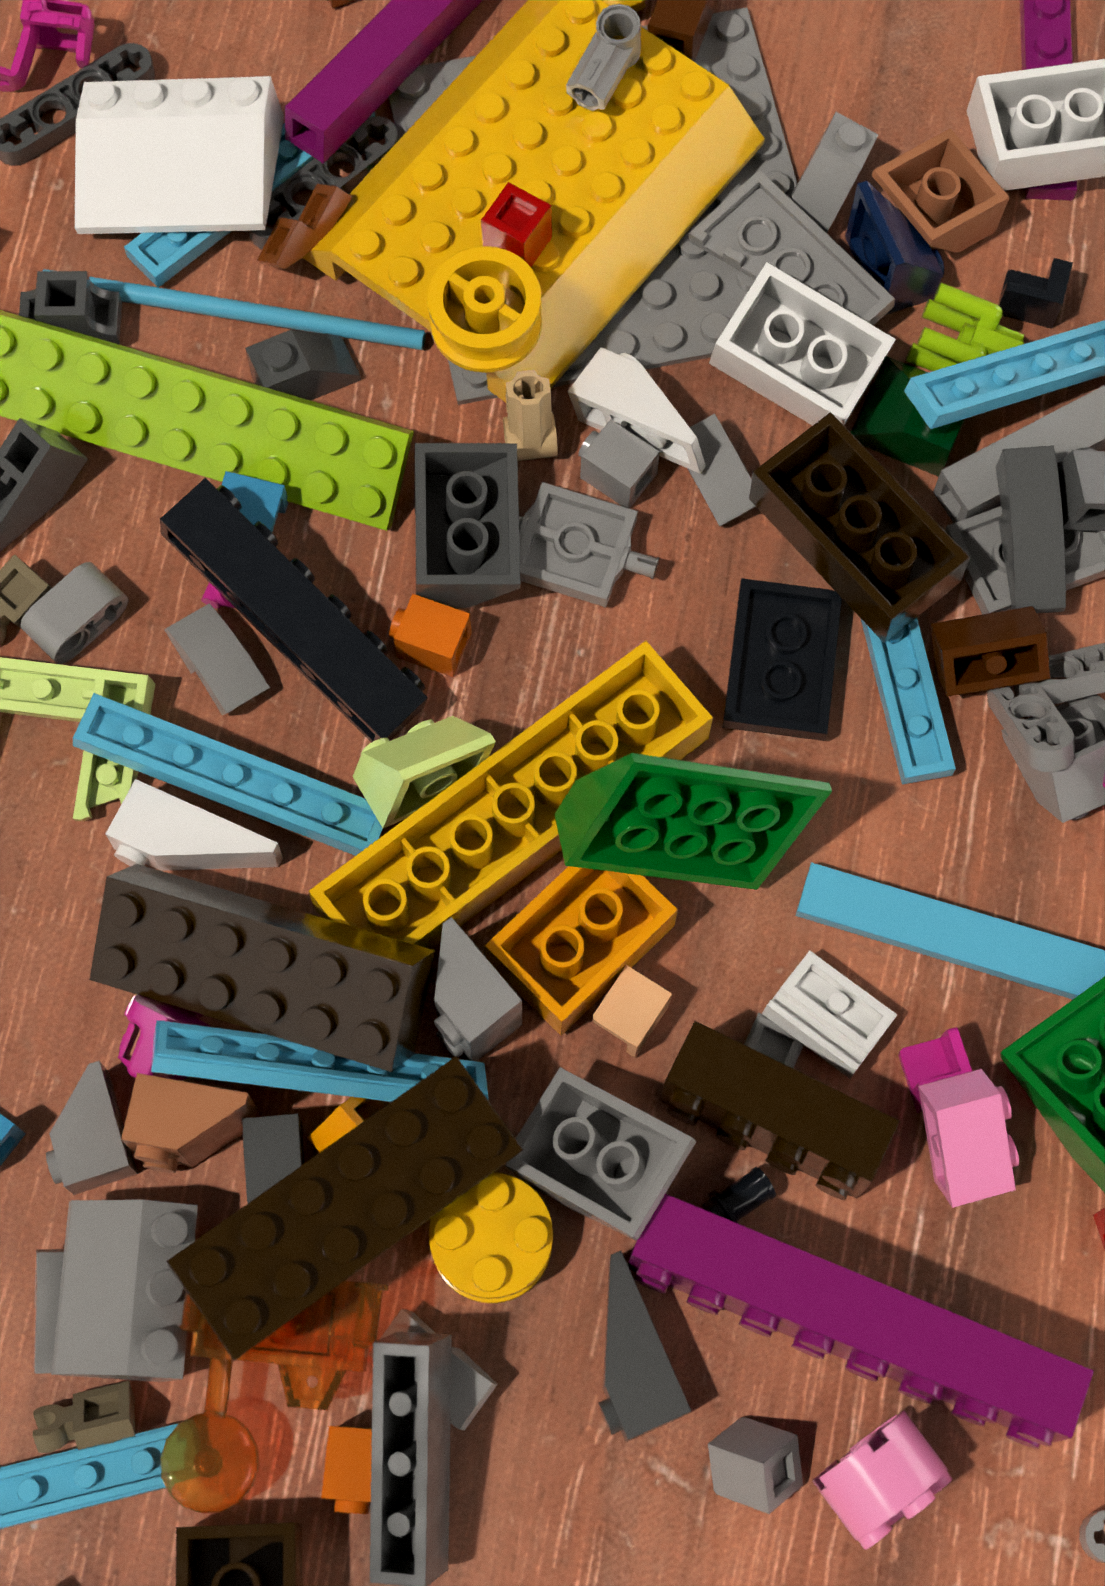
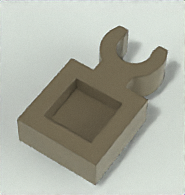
[0,554,52,645]
[32,1380,135,1453]

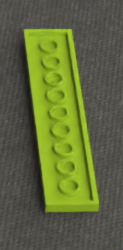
[0,310,414,531]

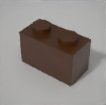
[931,606,1050,697]

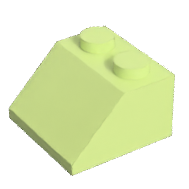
[353,716,496,828]

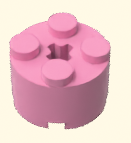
[812,1411,953,1550]

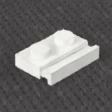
[762,951,897,1079]

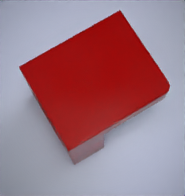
[481,182,552,267]

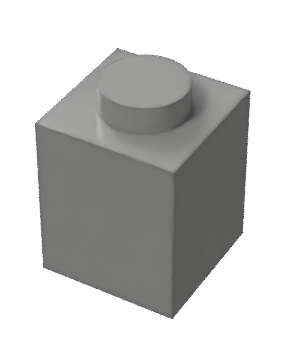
[578,419,660,509]

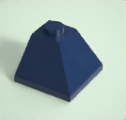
[845,180,945,316]

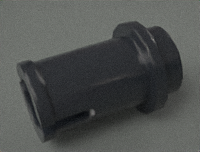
[702,1167,776,1224]

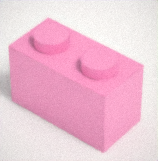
[918,1069,1019,1208]

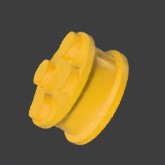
[427,246,542,373]
[429,1173,553,1304]

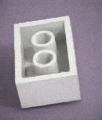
[967,59,1105,191]
[709,262,896,426]

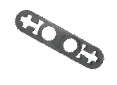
[0,43,155,166]
[249,116,398,249]

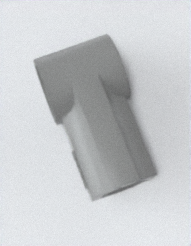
[566,4,641,112]

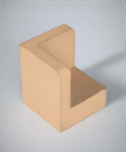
[593,965,672,1058]

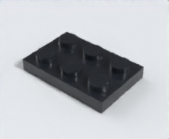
[722,578,842,741]

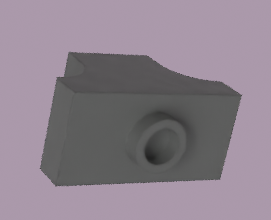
[19,271,122,345]

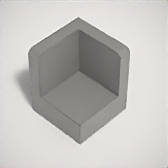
[708,1417,803,1514]

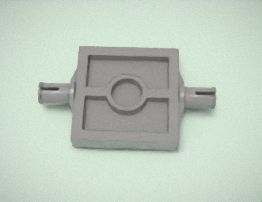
[519,482,659,607]

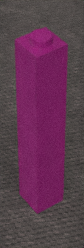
[285,0,483,164]

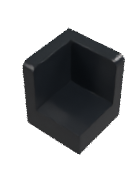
[998,258,1073,329]

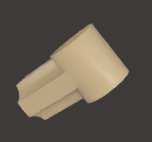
[503,370,558,461]

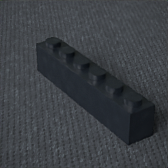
[160,478,428,743]

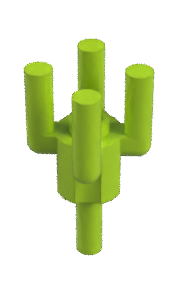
[905,282,1067,389]

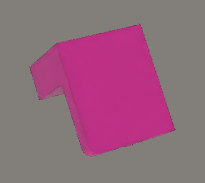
[898,1027,972,1113]

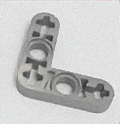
[987,643,1105,772]

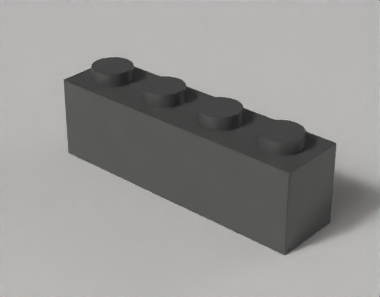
[370,1331,452,1586]

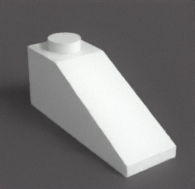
[568,347,706,474]
[105,779,283,871]

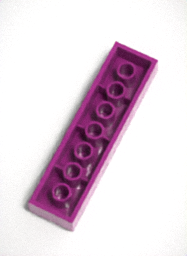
[628,1194,1094,1449]

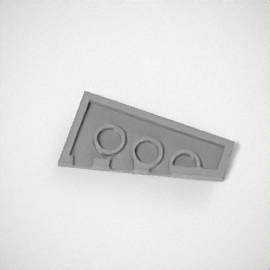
[688,169,895,325]

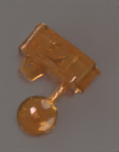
[160,1281,389,1514]

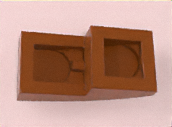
[257,184,352,269]

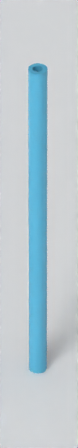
[43,269,426,350]

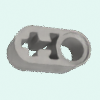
[20,562,128,664]

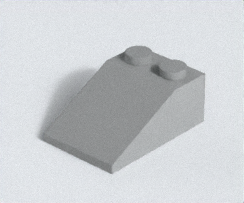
[505,1067,696,1241]

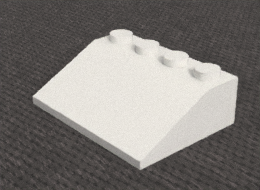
[75,76,284,234]

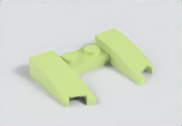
[0,657,156,821]

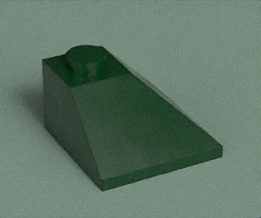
[851,356,965,477]

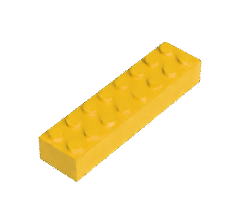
[309,640,713,949]

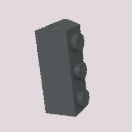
[414,443,521,609]

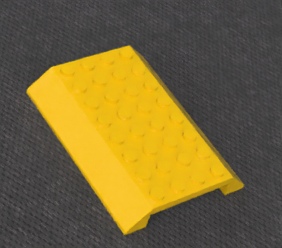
[303,0,764,402]

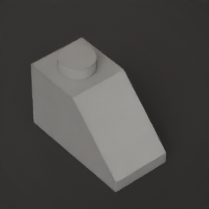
[790,112,878,233]
[46,1061,138,1195]

